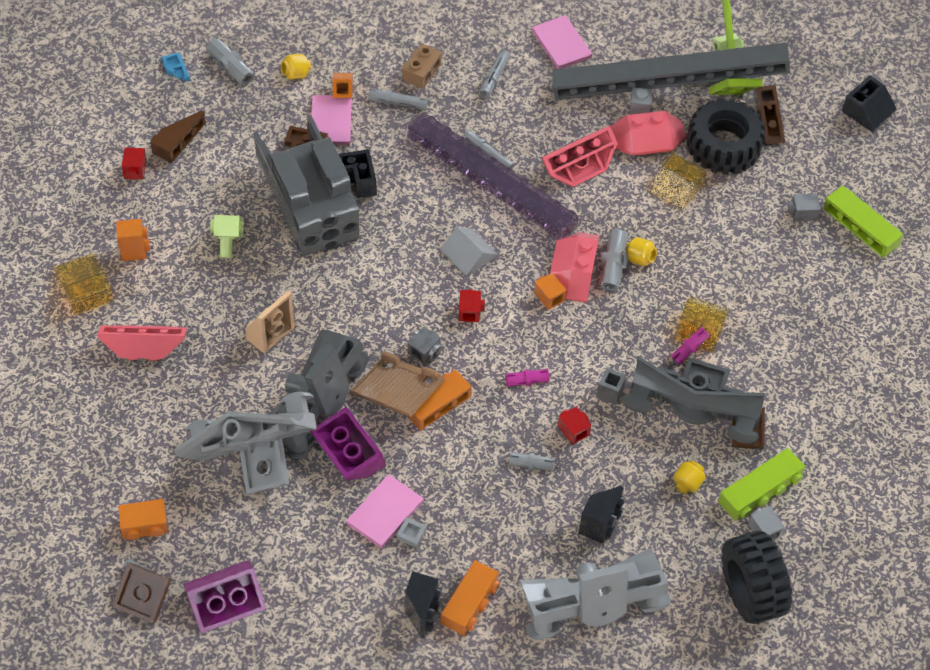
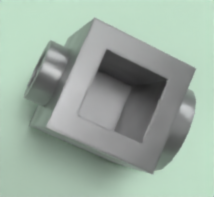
[408,327,443,365]

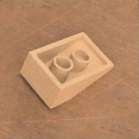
[245,291,295,354]

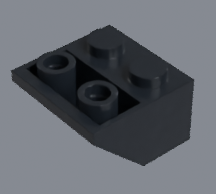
[842,75,897,133]
[578,486,626,544]
[405,571,442,639]

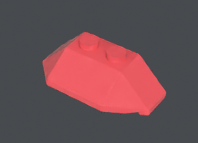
[610,111,686,156]
[541,125,618,187]
[550,232,600,303]
[97,325,187,361]

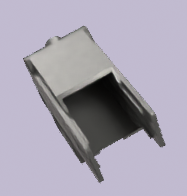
[253,115,360,257]

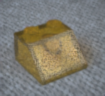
[649,153,707,210]

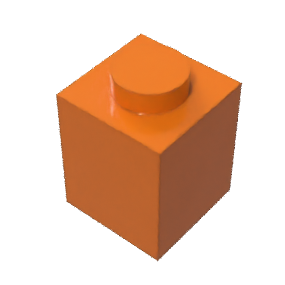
[332,73,353,98]
[534,273,567,310]

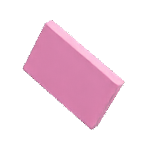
[532,15,592,69]
[312,95,352,145]
[346,474,424,549]

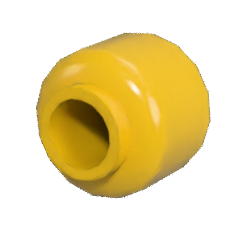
[281,53,311,80]
[625,237,657,266]
[673,460,706,494]

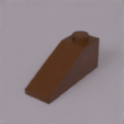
[753,84,786,145]
[150,111,206,163]

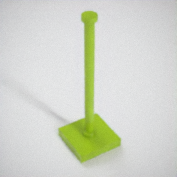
[708,0,763,95]

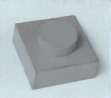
[396,517,427,548]

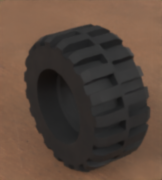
[687,99,765,175]
[721,531,793,625]

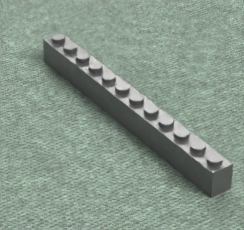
[552,42,790,99]

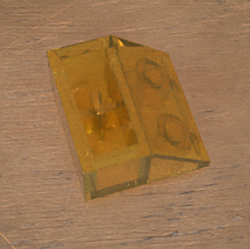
[674,296,730,353]

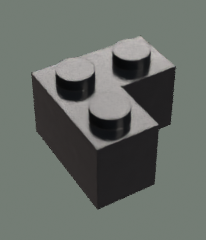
[339,149,377,198]

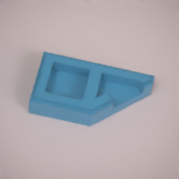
[161,52,190,82]

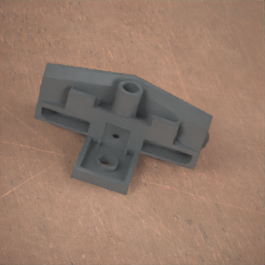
[268,330,369,460]
[622,356,765,444]

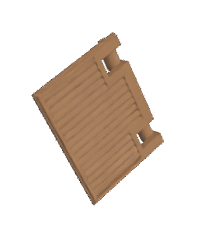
[349,352,445,417]

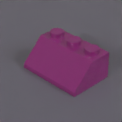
[310,406,386,481]
[183,560,267,634]

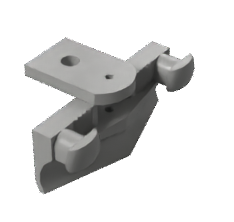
[174,392,317,495]
[519,548,671,640]

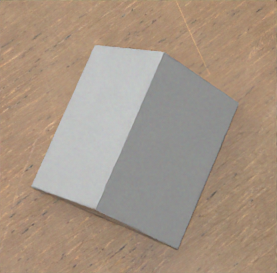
[440,227,498,277]

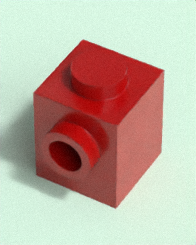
[121,147,147,180]
[458,289,485,322]
[557,406,592,445]

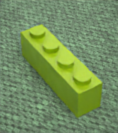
[823,185,904,258]
[718,448,806,521]

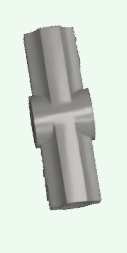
[206,38,254,86]
[600,229,628,291]

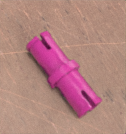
[670,326,710,365]
[505,368,550,387]

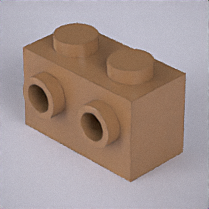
[401,44,442,89]

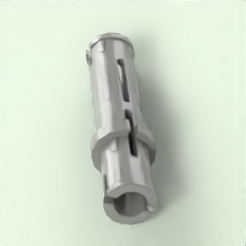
[479,50,510,99]
[368,88,428,111]
[462,129,515,174]

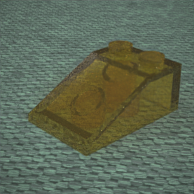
[53,253,114,315]

